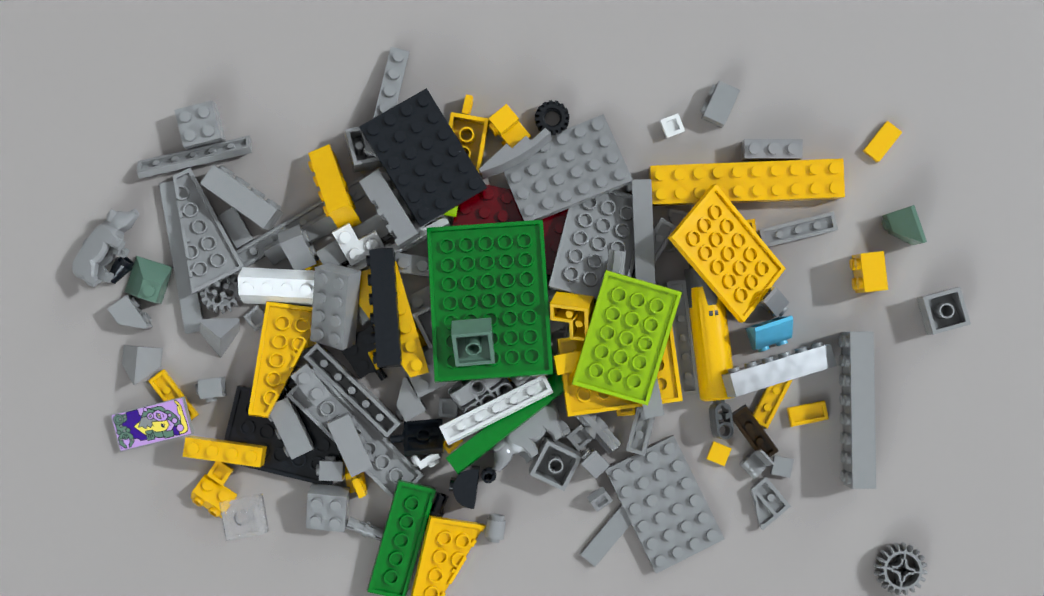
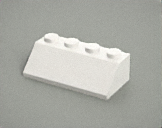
[238,267,315,307]

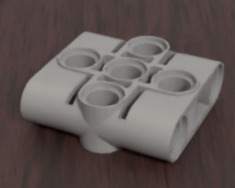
[448,378,514,433]

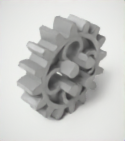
[200,276,242,314]

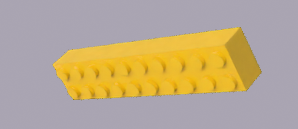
[648,158,845,206]

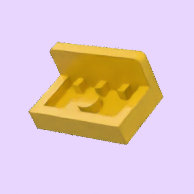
[190,474,237,518]

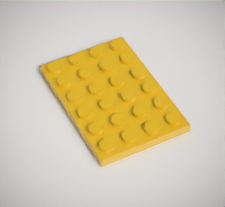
[668,184,786,323]
[557,327,683,417]

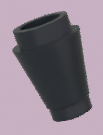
[109,257,134,284]

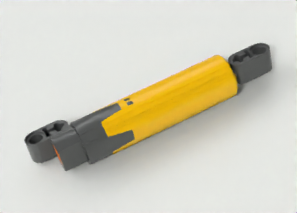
[684,264,734,439]

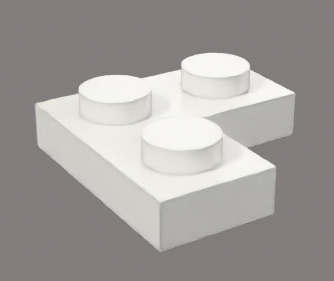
[332,223,385,266]

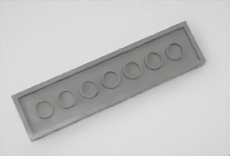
[286,367,424,499]

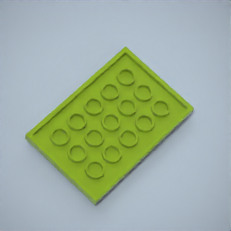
[572,270,682,406]

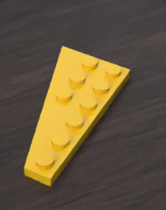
[359,261,429,378]
[248,301,312,418]
[411,515,486,596]

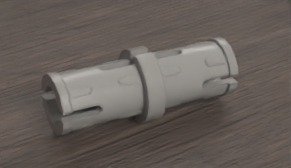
[346,516,384,541]

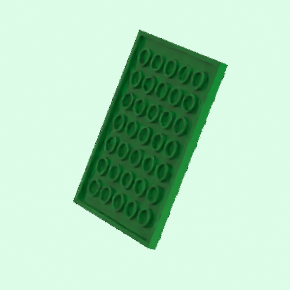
[427,220,553,383]

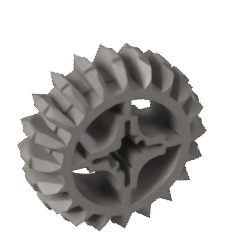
[874,542,928,595]

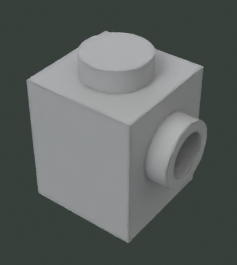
[195,377,227,402]
[316,456,345,481]

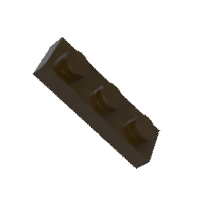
[732,404,779,457]

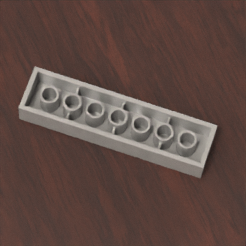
[838,331,876,489]

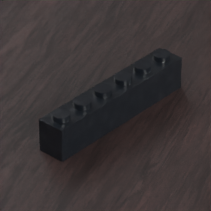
[366,248,402,368]

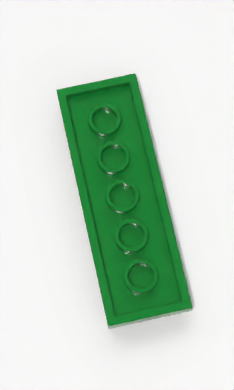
[367,479,436,596]

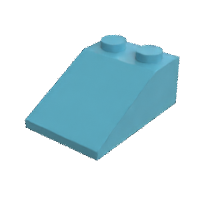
[745,316,793,352]

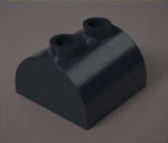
[449,466,480,509]

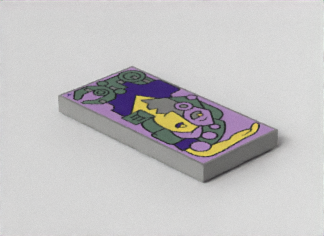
[111,396,194,452]

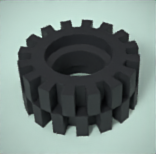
[535,100,570,136]

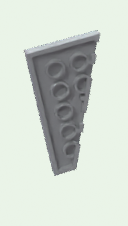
[173,168,244,295]

